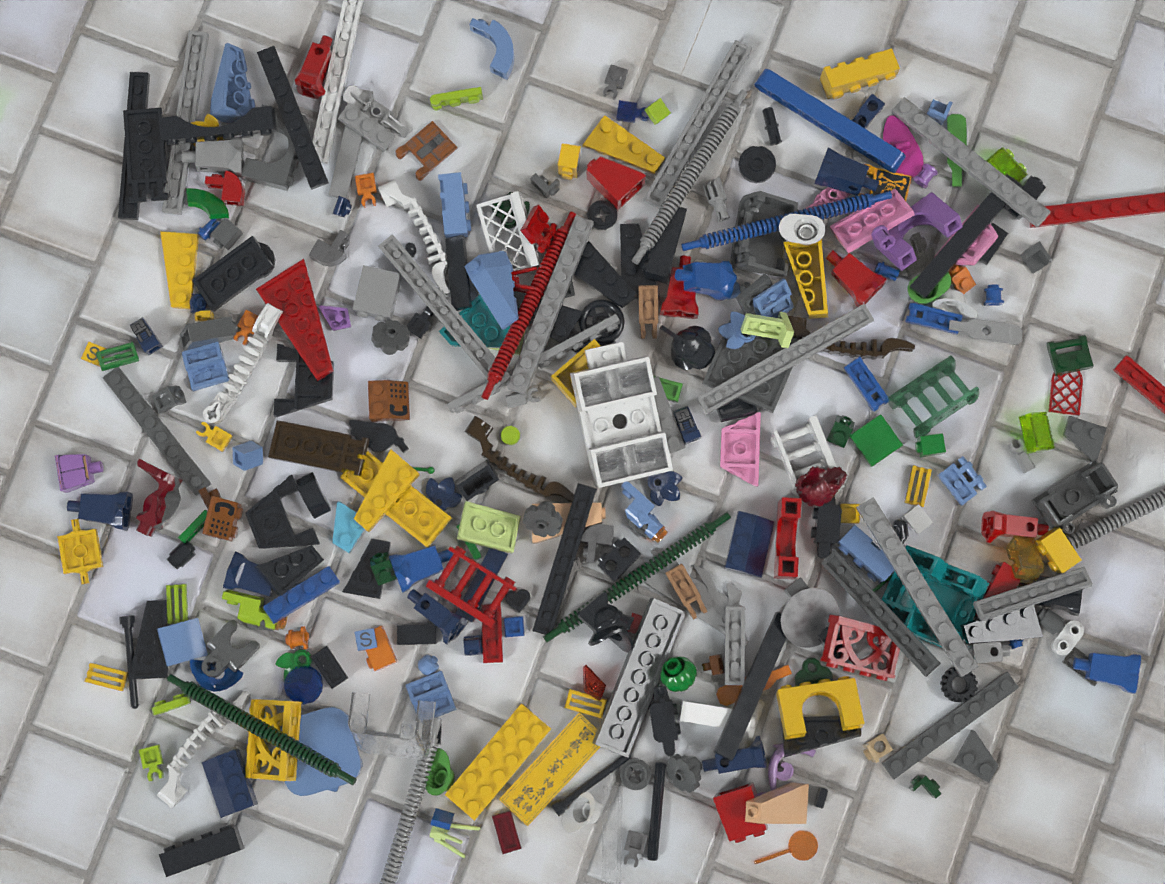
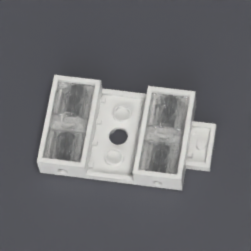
[570,342,673,488]

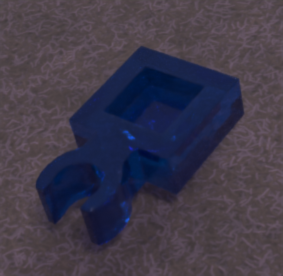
[616,100,649,123]

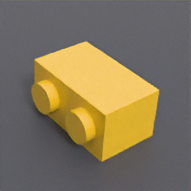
[558,143,581,180]
[1035,528,1082,573]

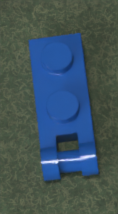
[905,303,963,335]
[844,357,890,412]

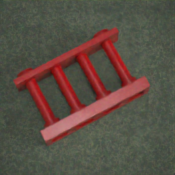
[426,545,518,628]

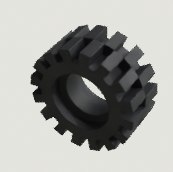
[940,667,978,702]

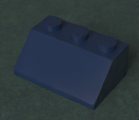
[724,511,774,578]
[202,749,258,818]

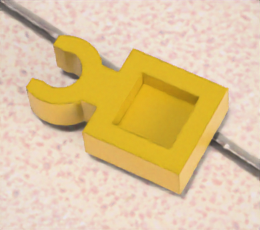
[196,422,233,452]

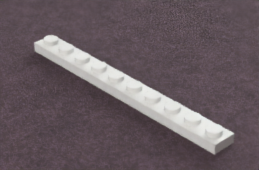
[313,0,364,164]

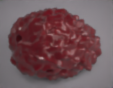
[795,466,847,507]

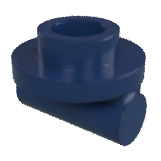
[332,196,352,217]
[190,294,207,314]

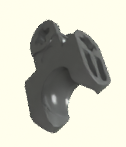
[202,620,260,678]

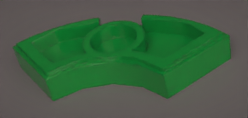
[186,188,229,219]

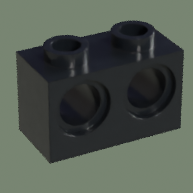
[597,537,641,583]

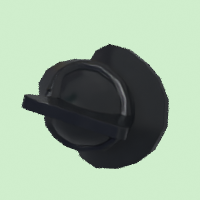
[660,325,715,370]
[577,592,634,653]

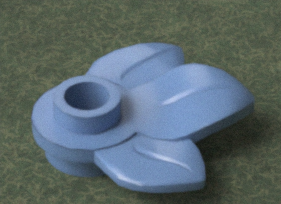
[718,312,756,349]

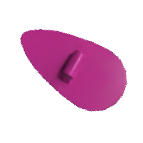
[883,115,924,179]

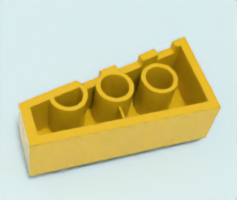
[820,48,900,99]
[783,239,828,319]

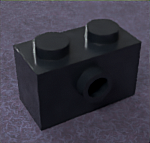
[455,460,499,501]

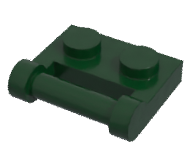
[1047,335,1094,376]

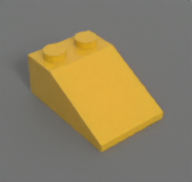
[551,339,600,408]

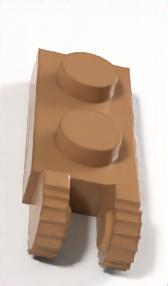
[639,285,658,339]
[665,564,708,620]

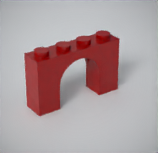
[774,497,802,580]

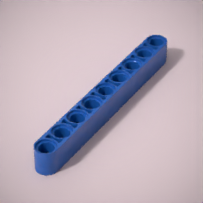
[754,68,906,173]

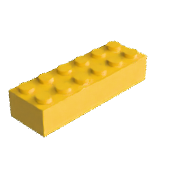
[445,703,552,821]

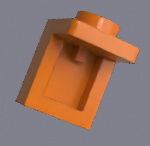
[949,265,976,294]

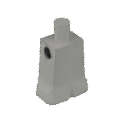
[182,137,244,177]

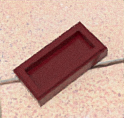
[492,810,522,854]

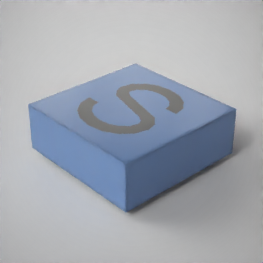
[354,628,378,651]

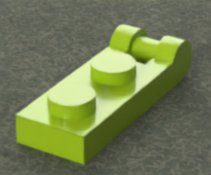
[430,87,483,111]

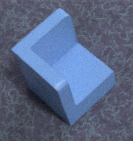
[927,99,953,125]
[232,441,263,471]

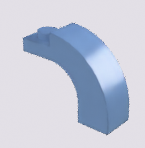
[469,18,514,80]

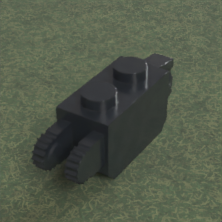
[811,496,842,559]
[649,686,681,757]

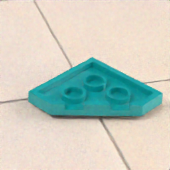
[439,295,510,348]

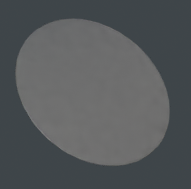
[781,588,839,648]

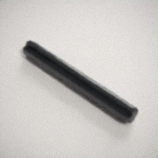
[647,762,666,861]

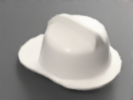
[779,214,825,245]
[932,289,978,320]
[562,792,603,833]

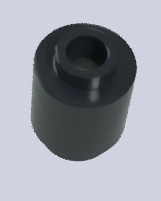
[167,541,196,570]

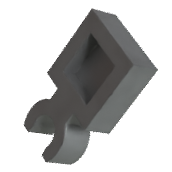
[603,64,628,100]
[624,830,648,867]

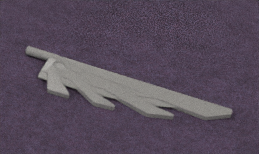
[600,547,749,648]

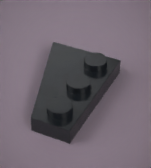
[342,539,391,599]
[255,545,324,597]

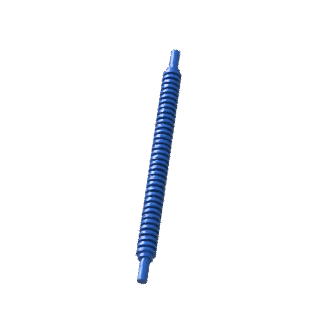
[681,191,892,251]

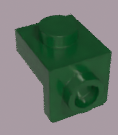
[826,415,855,448]
[370,552,397,586]
[908,775,942,799]

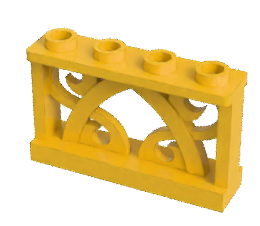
[245,699,302,781]

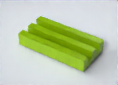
[166,584,188,624]

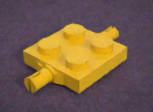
[57,519,103,585]

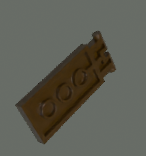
[268,420,370,477]

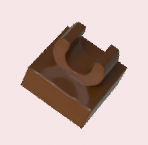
[198,487,221,509]
[702,654,725,675]

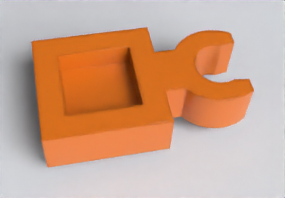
[355,173,377,208]
[234,310,259,346]

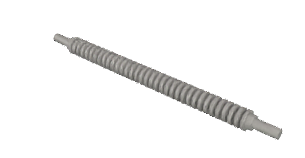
[632,89,748,264]
[1024,489,1165,568]
[380,717,442,884]

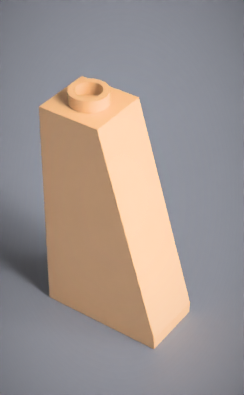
[532,503,606,544]
[745,782,809,824]

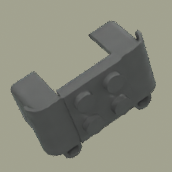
[1031,459,1118,535]

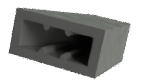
[180,316,237,351]

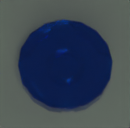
[284,666,323,704]

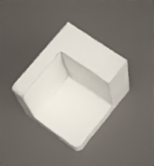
[901,504,933,534]

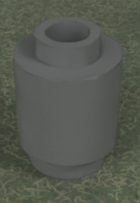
[1037,607,1065,635]

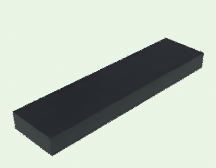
[445,235,472,311]

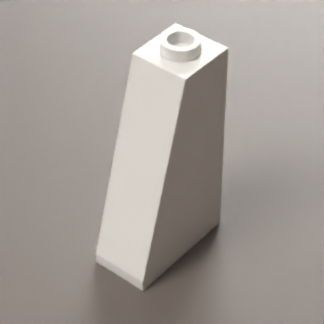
[679,701,755,732]

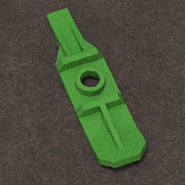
[947,114,967,187]

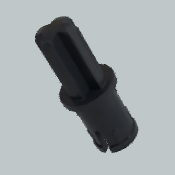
[762,107,782,146]

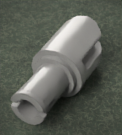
[703,177,730,222]

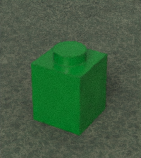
[915,433,946,458]

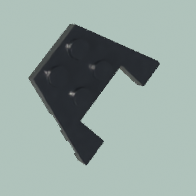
[274,344,334,417]
[245,475,320,549]

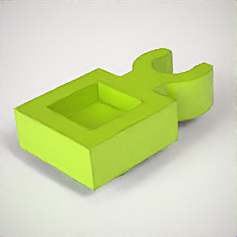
[139,745,164,782]

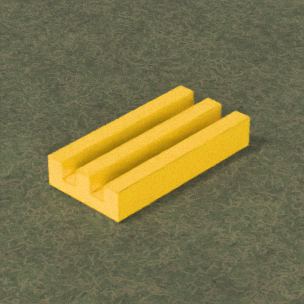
[904,465,932,507]
[84,663,128,691]
[564,689,607,718]

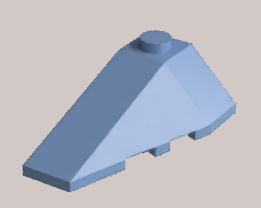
[210,42,255,123]
[464,251,518,330]

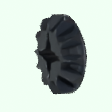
[587,200,617,230]

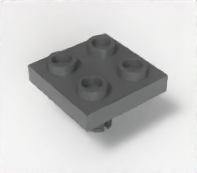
[736,274,773,315]

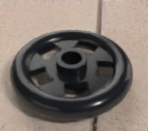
[579,299,625,344]

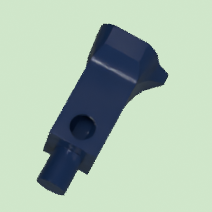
[814,147,879,196]
[67,492,133,531]
[223,551,273,596]
[407,589,468,645]
[702,736,767,774]

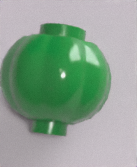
[660,656,697,692]

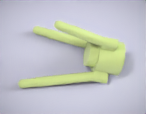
[429,823,480,858]

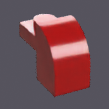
[205,170,245,206]

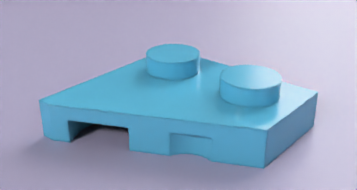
[332,501,365,554]

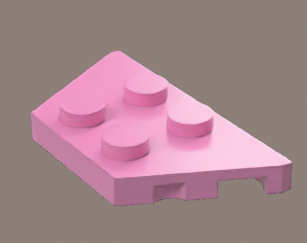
[933,205,998,265]
[720,412,761,487]

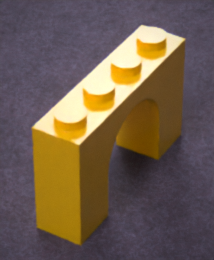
[776,676,865,740]

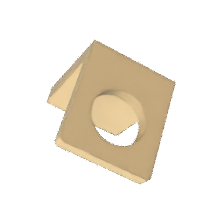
[863,733,893,763]

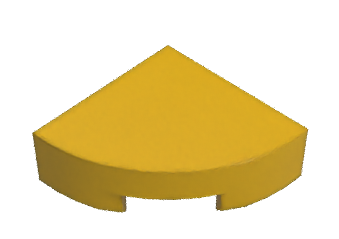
[195,310,214,322]

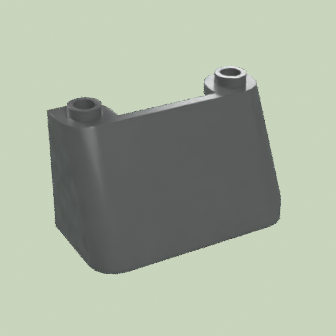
[730,191,798,277]

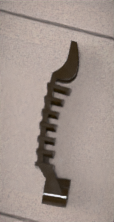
[788,316,915,360]
[464,416,574,503]

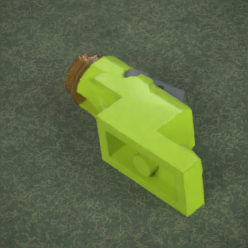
[222,589,288,631]

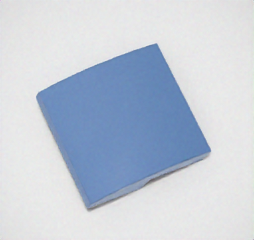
[753,278,795,318]
[182,342,229,391]
[157,618,208,666]
[406,671,457,723]

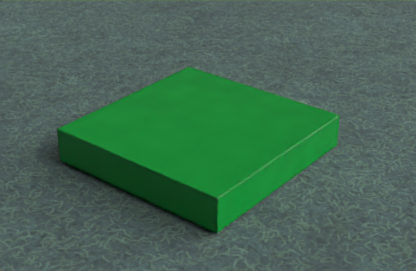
[850,414,903,467]

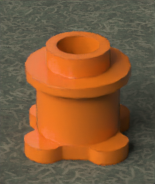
[285,626,309,649]

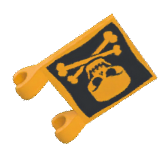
[854,164,912,201]

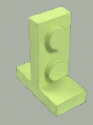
[741,312,794,348]

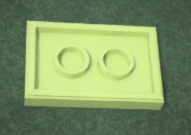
[457,501,521,554]

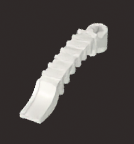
[378,179,451,297]
[203,303,283,424]
[157,691,250,808]

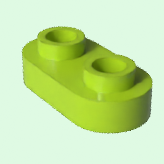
[151,693,191,716]

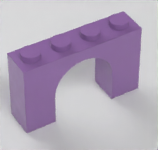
[873,192,963,271]

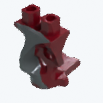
[136,459,183,537]

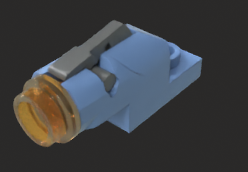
[621,481,668,543]

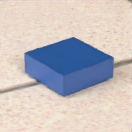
[504,616,525,637]
[430,808,455,830]

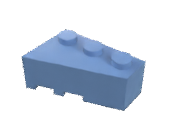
[438,172,471,239]
[837,525,895,583]

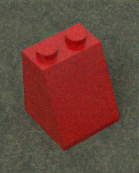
[586,156,646,211]
[713,782,768,843]

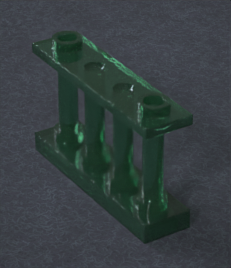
[888,355,979,438]

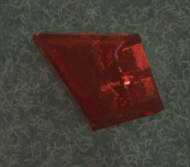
[583,665,606,701]

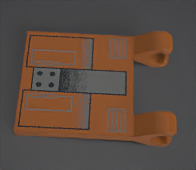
[395,121,458,181]

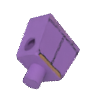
[55,454,103,493]

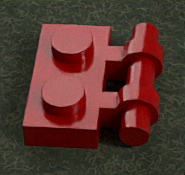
[520,205,557,253]

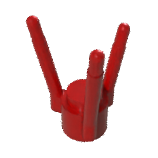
[511,267,544,297]

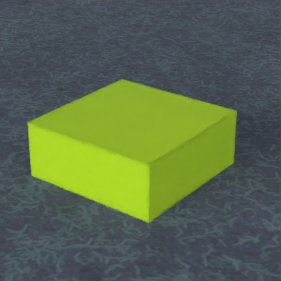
[644,98,671,125]

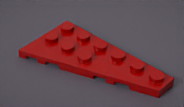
[256,259,334,381]

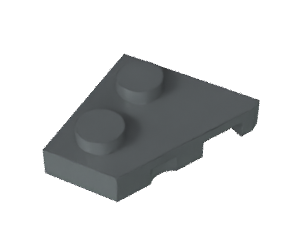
[1063,416,1107,462]
[953,730,998,783]

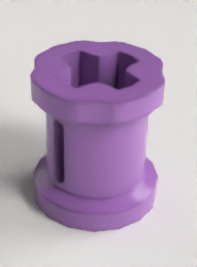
[913,163,938,189]
[871,225,896,250]

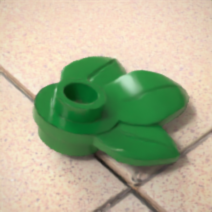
[275,649,313,684]

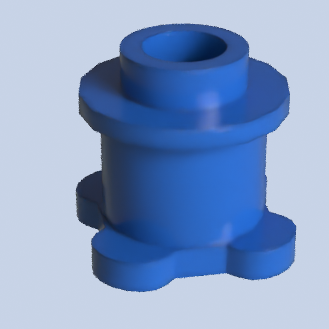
[983,284,1004,306]

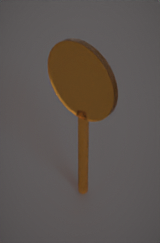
[754,831,818,864]

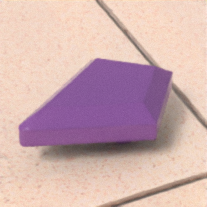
[319,305,351,331]

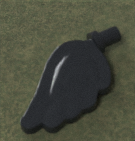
[349,419,409,453]

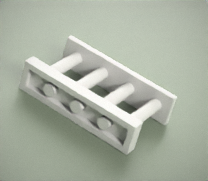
[770,416,845,504]

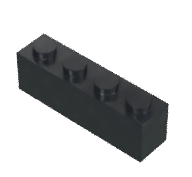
[642,207,687,284]
[159,824,245,877]

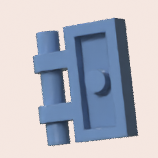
[937,456,987,506]

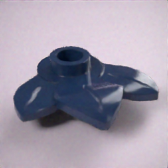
[647,471,682,506]
[426,477,463,511]

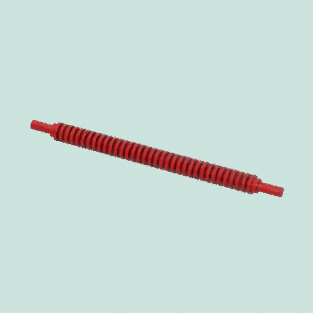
[481,211,576,400]

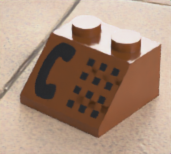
[368,380,410,422]
[202,496,243,542]

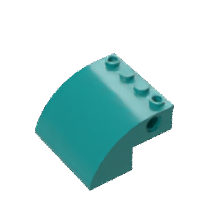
[882,545,990,648]

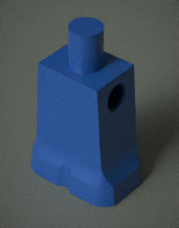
[675,261,737,301]
[389,546,453,593]
[1073,653,1141,694]

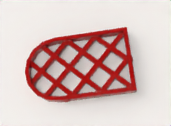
[1048,371,1083,416]

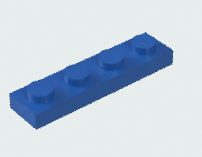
[263,566,340,624]

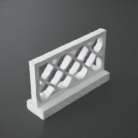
[476,191,541,271]

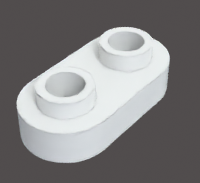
[1051,620,1084,656]

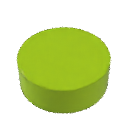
[501,426,520,446]

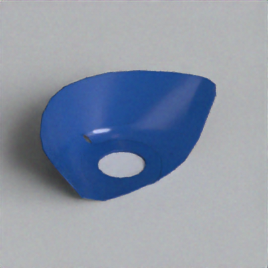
[190,659,244,692]

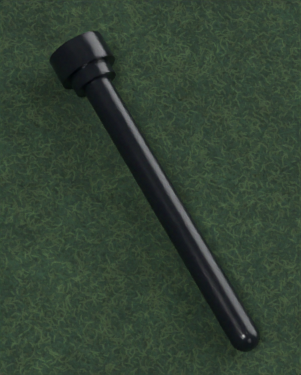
[119,615,139,709]
[550,754,631,816]

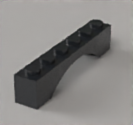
[159,106,277,146]

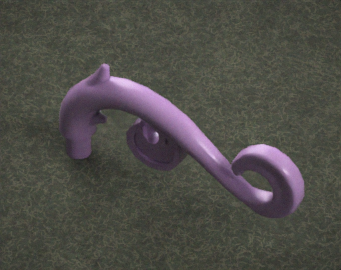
[757,743,816,796]

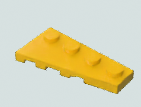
[583,115,665,174]
[160,231,199,309]
[354,449,420,532]

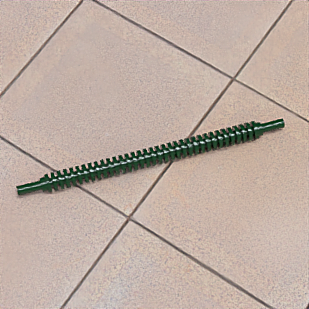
[543,512,731,643]
[167,674,357,786]

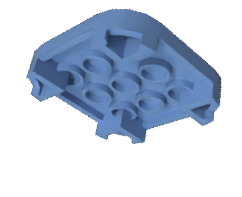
[275,707,363,796]

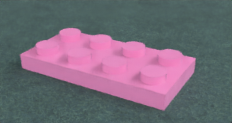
[829,189,915,253]

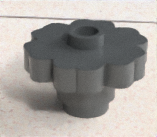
[371,320,410,355]
[523,501,563,537]
[666,754,702,793]

